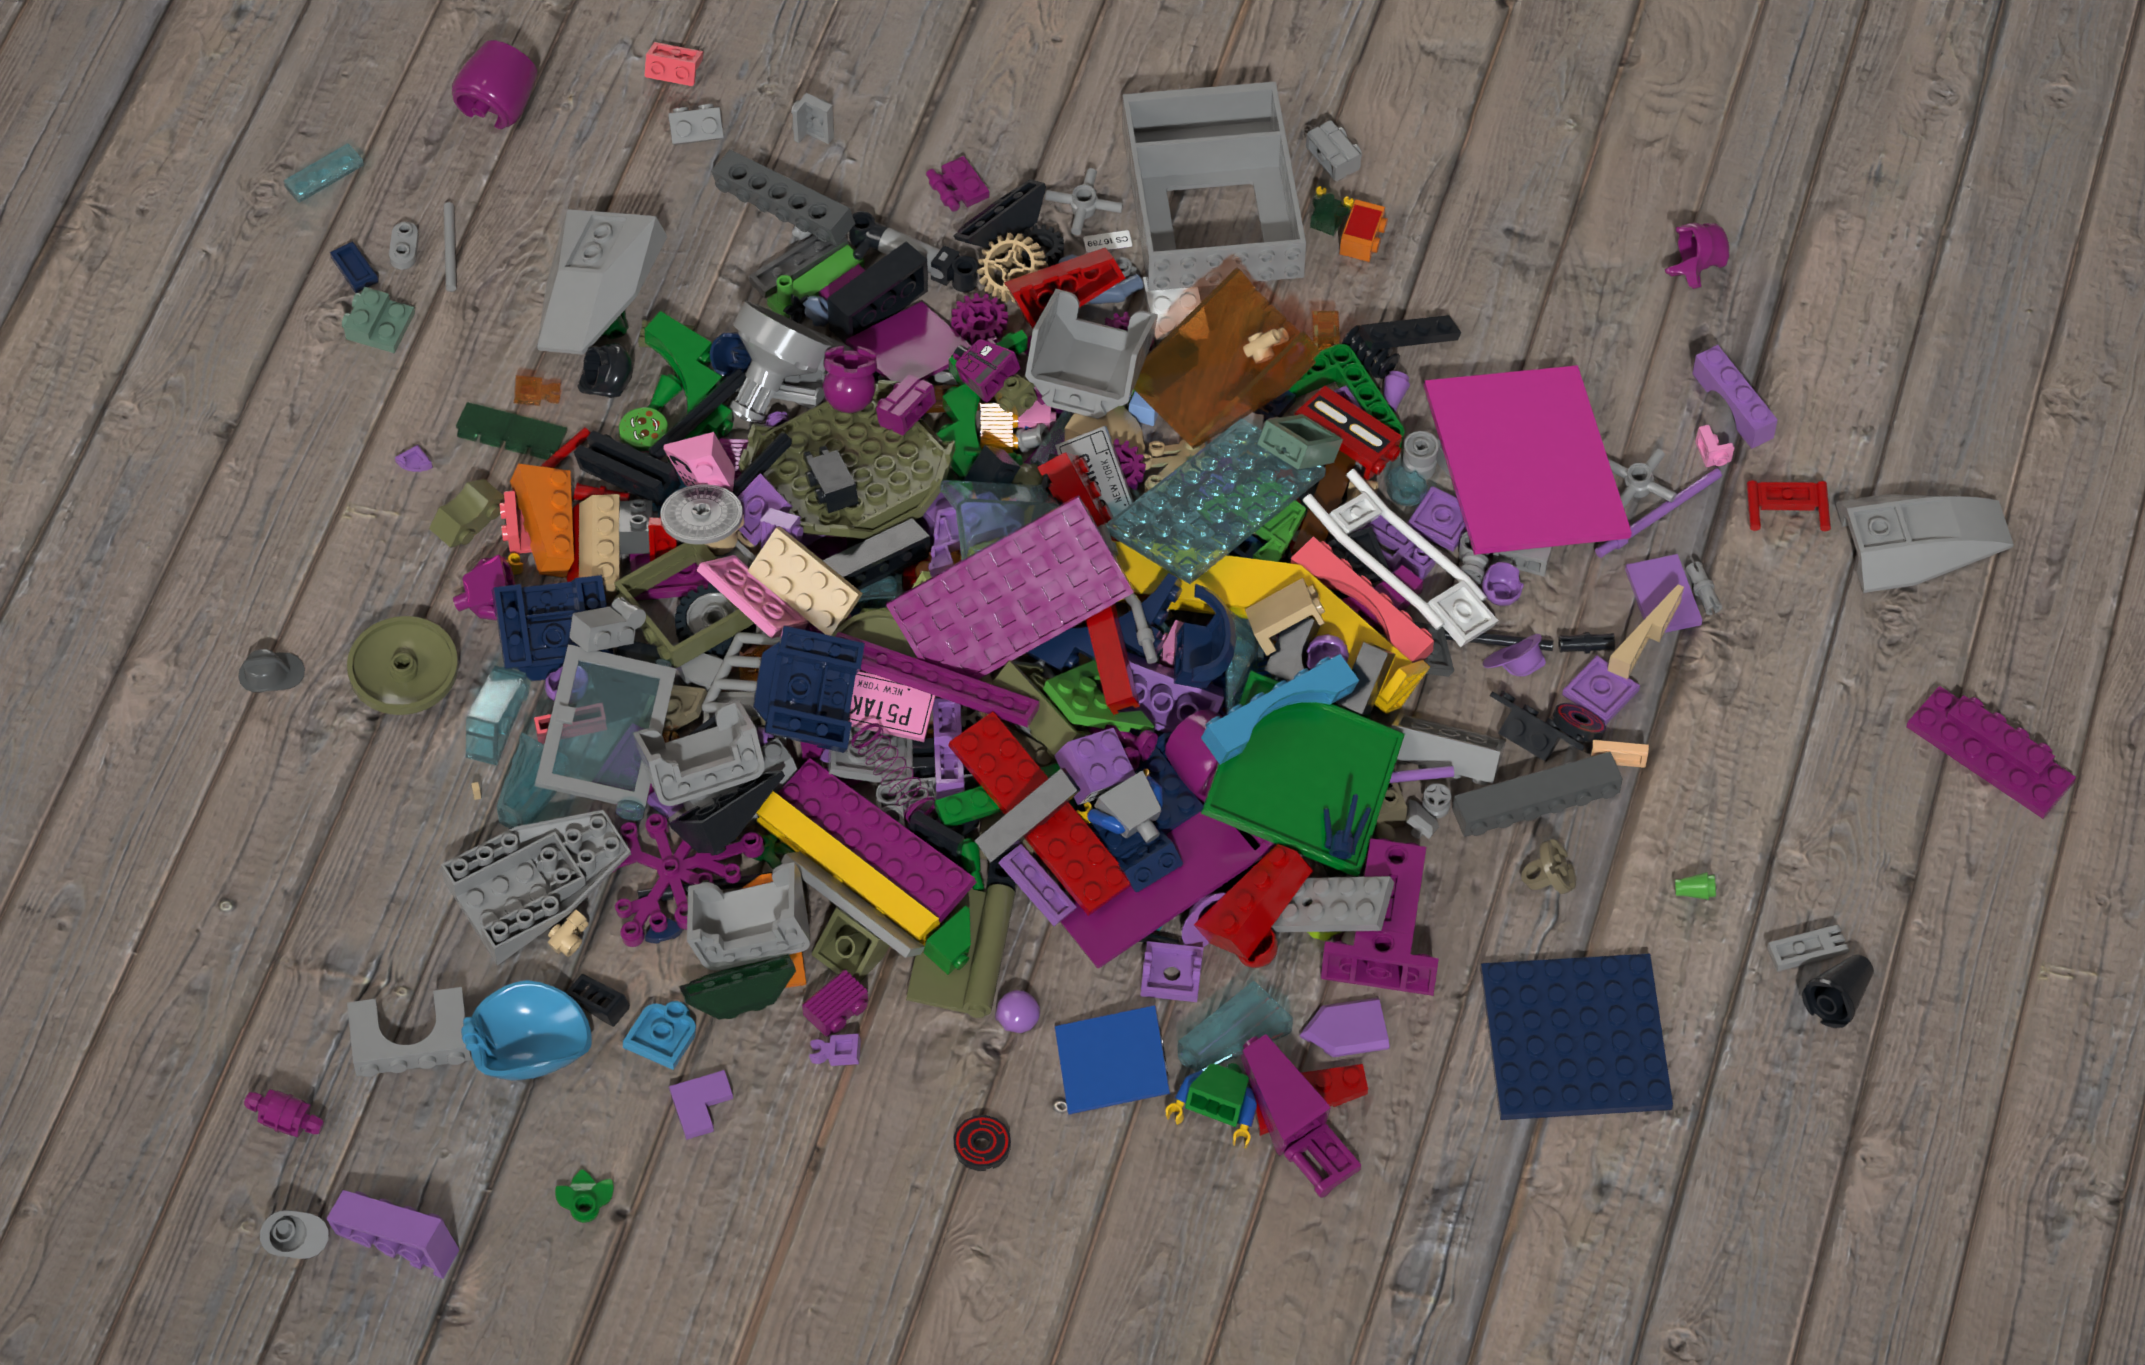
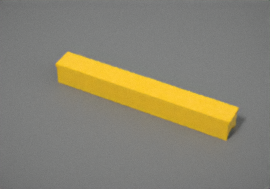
[756,791,941,946]

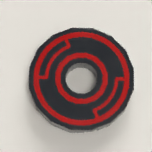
[1552,703,1606,742]
[953,1115,1011,1171]

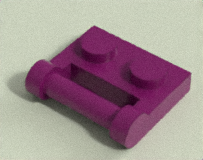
[1284,1123,1361,1198]

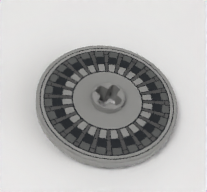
[660,484,743,544]

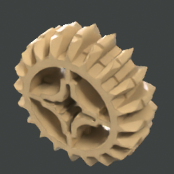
[977,233,1048,304]

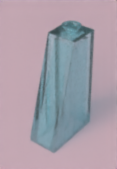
[1178,981,1293,1072]

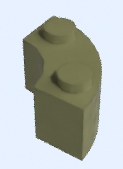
[429,479,505,548]

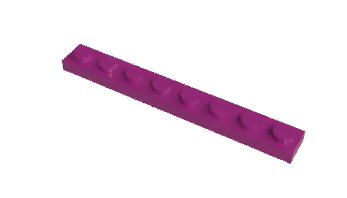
[835,632,1039,728]

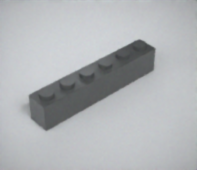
[1452,752,1623,837]

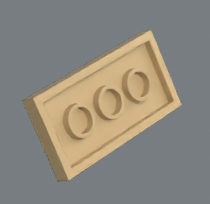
[748,527,863,636]

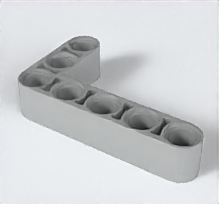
[876,774,981,827]

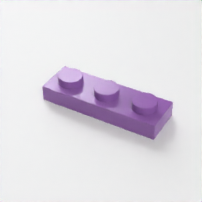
[999,844,1077,927]

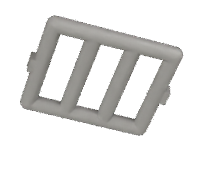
[702,631,780,717]

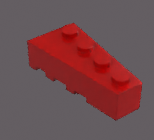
[1004,248,1126,329]
[1038,452,1125,542]

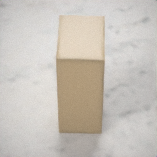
[471,782,481,800]

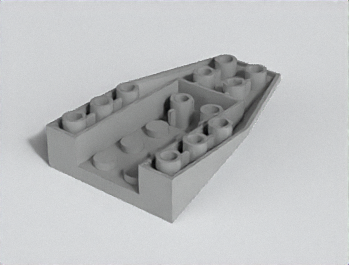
[537,209,667,355]
[441,810,631,966]

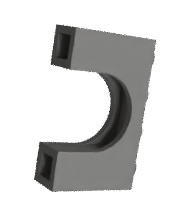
[347,987,471,1077]

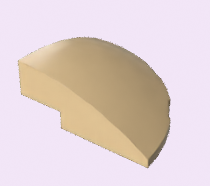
[1065,405,1145,455]

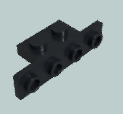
[1490,691,1590,762]

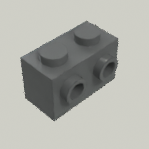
[619,499,658,554]

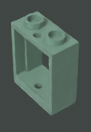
[1257,414,1343,470]

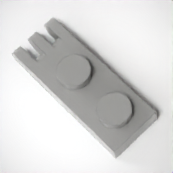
[1767,925,1849,972]

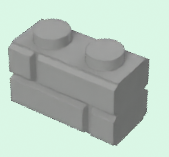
[1306,120,1362,182]

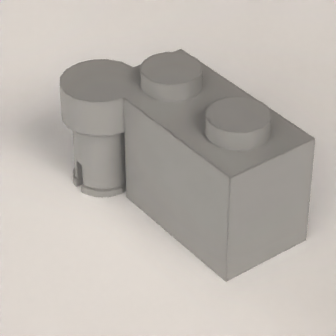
[570,597,646,653]

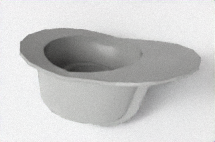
[260,1210,329,1259]

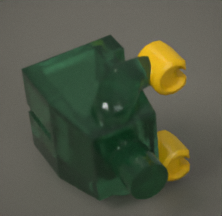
[1310,186,1354,236]

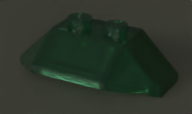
[679,954,796,1020]

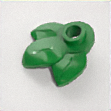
[555,1169,614,1223]

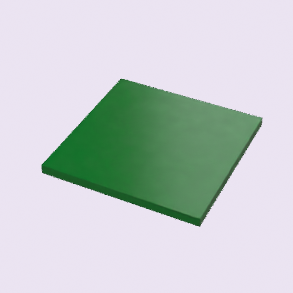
[1201,671,1405,877]

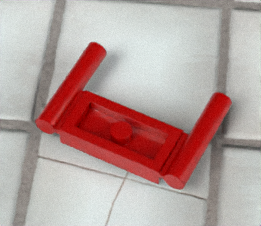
[1747,480,1831,532]

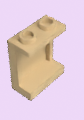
[1245,578,1325,656]

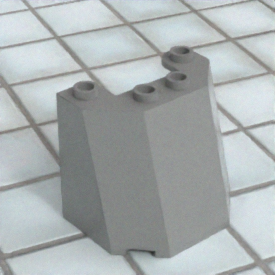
[1025,289,1158,419]

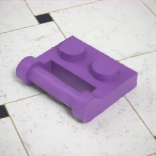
[1358,515,1422,572]

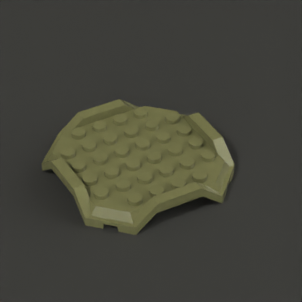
[738,380,956,539]

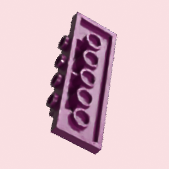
[1906,686,2076,819]

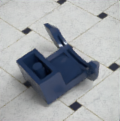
[1174,584,1236,689]

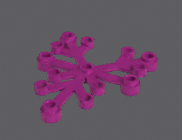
[612,814,764,947]

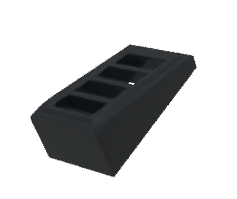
[566,974,630,1027]

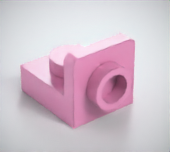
[1695,425,1734,467]

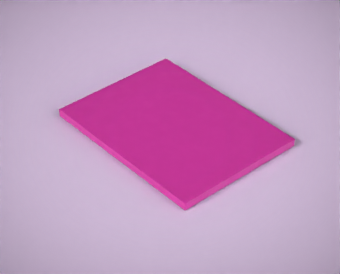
[1424,365,1632,555]

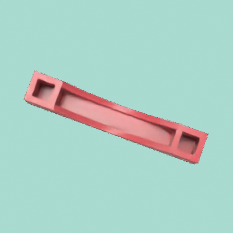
[1291,536,1434,663]

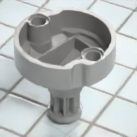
[729,300,837,423]

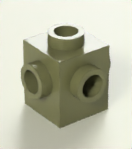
[994,374,1037,417]

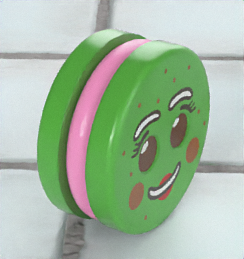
[619,407,668,453]

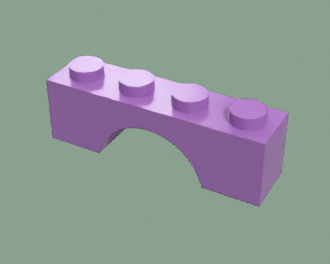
[1692,345,1778,449]

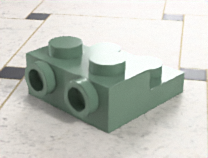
[342,287,415,353]

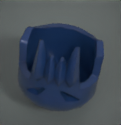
[710,332,752,376]

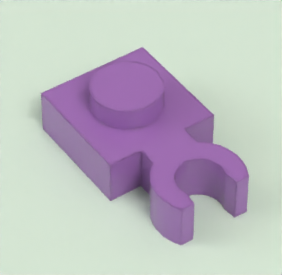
[809,1034,861,1066]

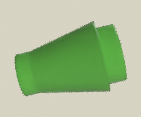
[1675,872,1716,900]

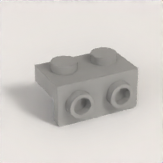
[791,93,834,144]
[668,104,724,145]

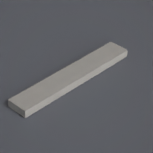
[781,852,925,958]

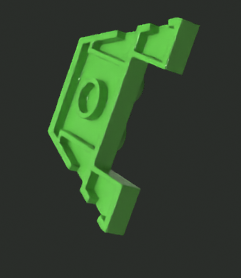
[1192,478,1306,562]
[1043,660,1154,732]

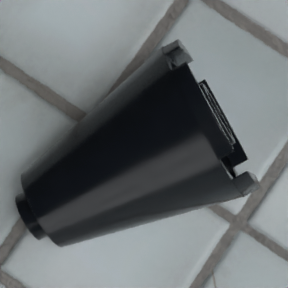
[1802,954,1874,1028]

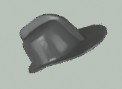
[238,649,305,692]

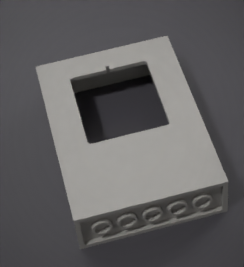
[1122,82,1306,291]

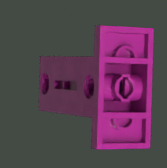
[1321,838,1439,996]

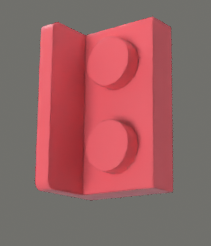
[645,42,703,86]

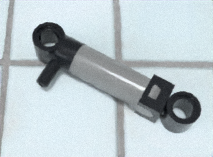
[849,211,978,292]

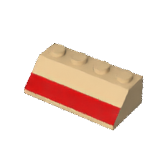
[567,494,621,603]

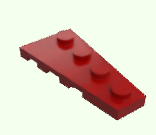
[1249,1064,1368,1136]

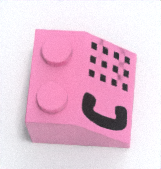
[664,432,735,492]

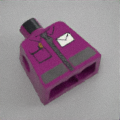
[953,339,1020,403]

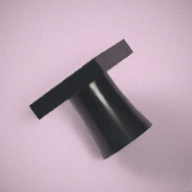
[909,810,979,867]

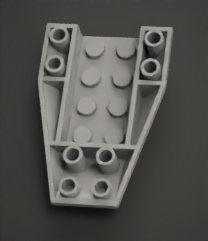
[1835,494,2014,593]

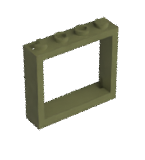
[614,543,755,668]

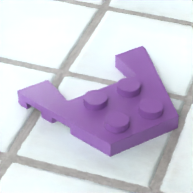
[929,495,1021,578]

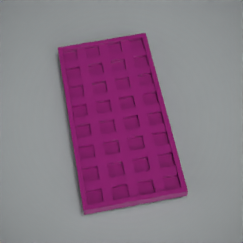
[886,495,1135,699]

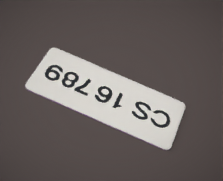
[1083,230,1132,253]

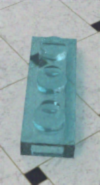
[283,143,364,203]

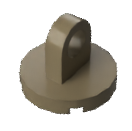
[1521,839,1576,894]

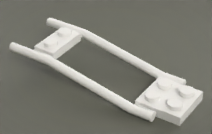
[1303,469,1498,647]

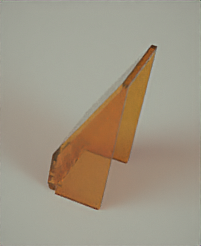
[1134,267,1321,449]

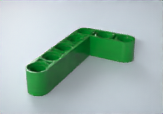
[1282,344,1404,451]

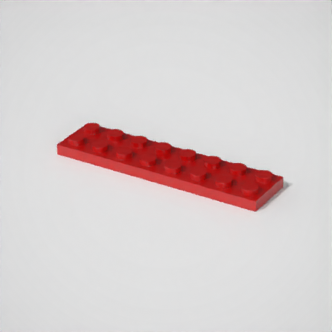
[948,712,1131,916]

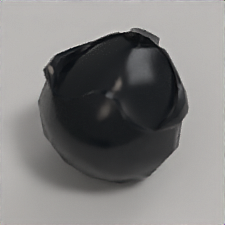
[577,343,633,398]

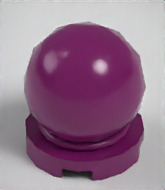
[823,346,877,413]

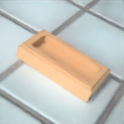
[1590,740,1649,768]

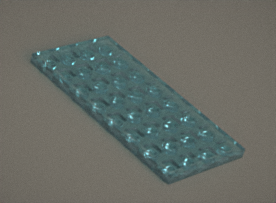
[1105,418,1326,584]

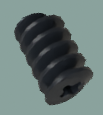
[1342,325,1400,379]

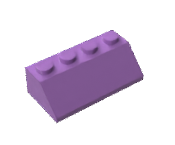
[1118,652,1224,733]

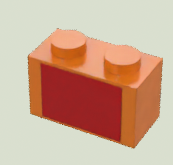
[1340,199,1388,262]

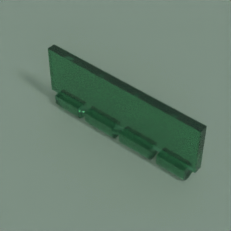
[456,402,567,460]

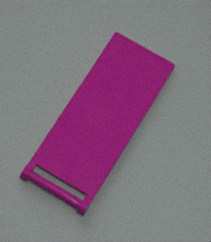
[1060,812,1277,968]

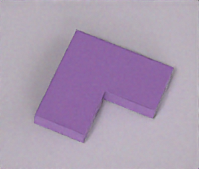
[669,1070,733,1140]

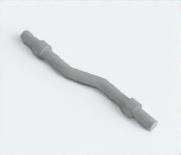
[1098,525,1158,664]

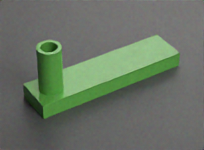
[767,244,864,318]

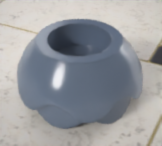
[803,296,828,327]

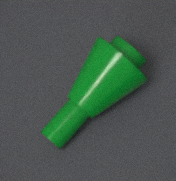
[647,374,682,411]
[960,839,984,891]

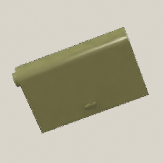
[906,884,1015,1018]

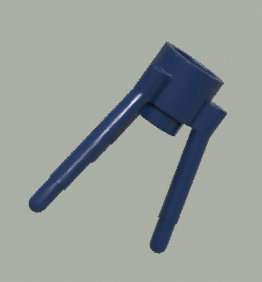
[1324,794,1371,859]

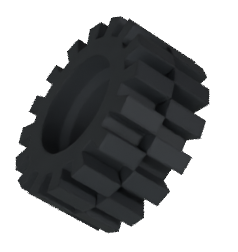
[1021,225,1064,267]

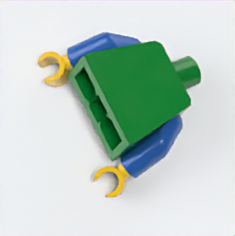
[1166,1063,1257,1149]

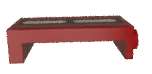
[1294,386,1402,481]

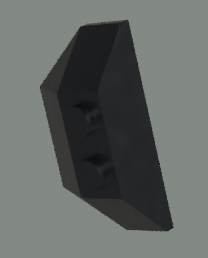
[953,179,1046,249]

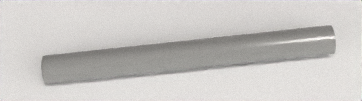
[444,202,456,292]

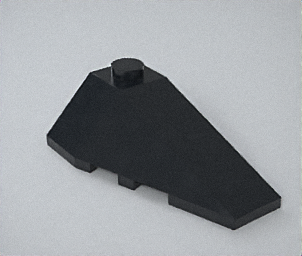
[669,771,785,856]

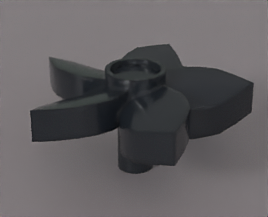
[783,294,809,323]

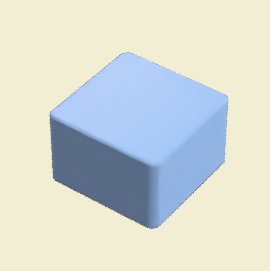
[1129,391,1160,426]

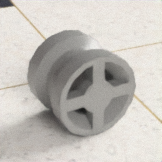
[1460,552,1489,585]
[1422,784,1451,818]

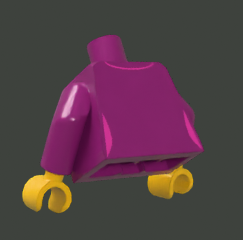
[453,553,523,621]

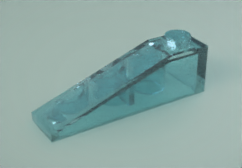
[1225,610,1264,715]

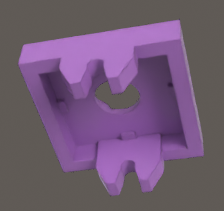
[1141,941,1204,1002]

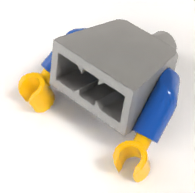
[1076,769,1163,843]

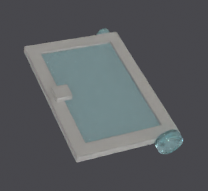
[535,644,676,821]

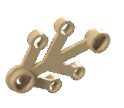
[1143,437,1212,498]

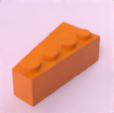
[510,463,574,578]

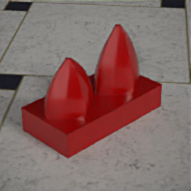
[648,516,678,562]

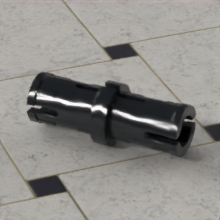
[1558,632,1615,654]

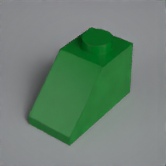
[924,905,971,975]

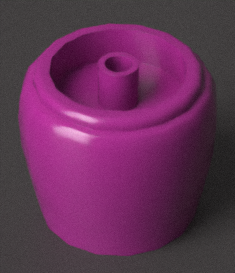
[452,40,537,129]
[1165,709,1223,803]

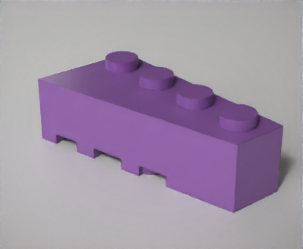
[327,1190,459,1279]

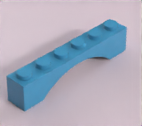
[1201,654,1359,764]

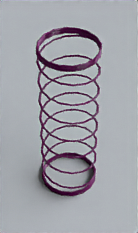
[851,723,935,822]

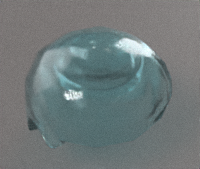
[1386,466,1428,506]

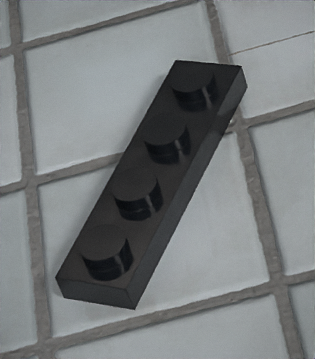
[1358,315,1461,350]

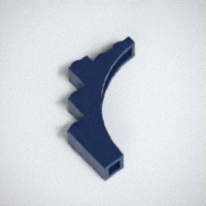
[1026,573,1182,674]

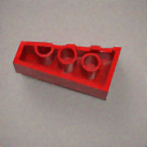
[1194,844,1313,960]

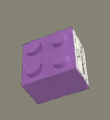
[1054,728,1135,805]

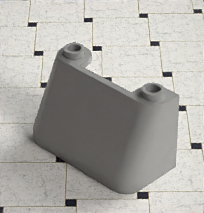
[633,699,765,806]
[687,862,810,970]

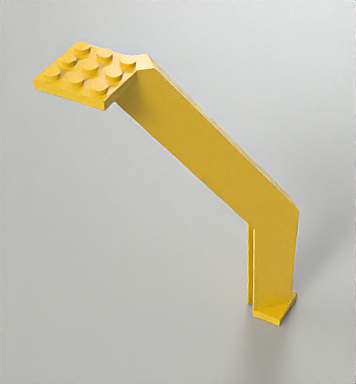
[960,540,1430,714]

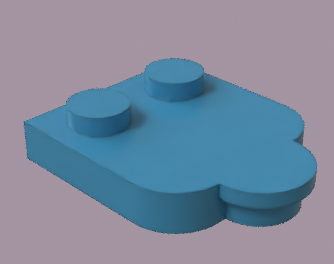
[623,1001,696,1070]

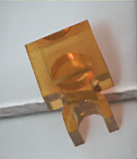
[514,375,561,406]

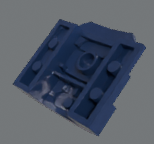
[491,575,613,681]
[753,626,865,753]

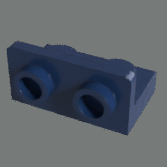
[1115,831,1183,892]

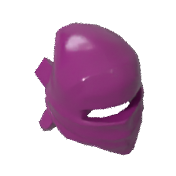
[1665,223,1729,289]

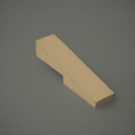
[1607,584,1684,679]

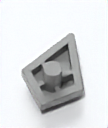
[1406,800,1439,839]

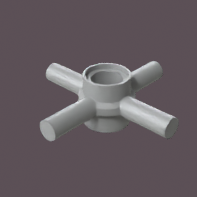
[1045,168,1123,235]
[1608,449,1677,508]

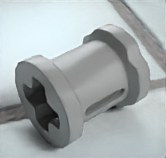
[1016,423,1050,452]

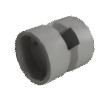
[1402,431,1439,481]

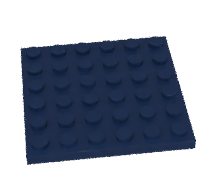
[1480,954,1673,1120]

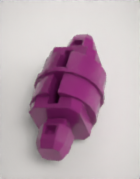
[244,1089,324,1138]

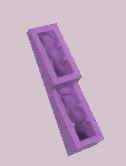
[933,698,964,800]

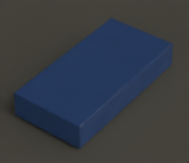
[330,241,378,293]

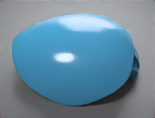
[461,980,592,1081]

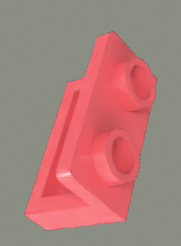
[500,491,532,554]

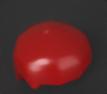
[1236,928,1278,968]

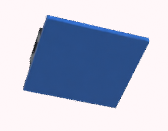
[1055,1005,1170,1114]

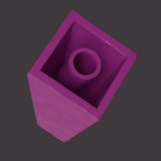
[1241,1034,1331,1156]

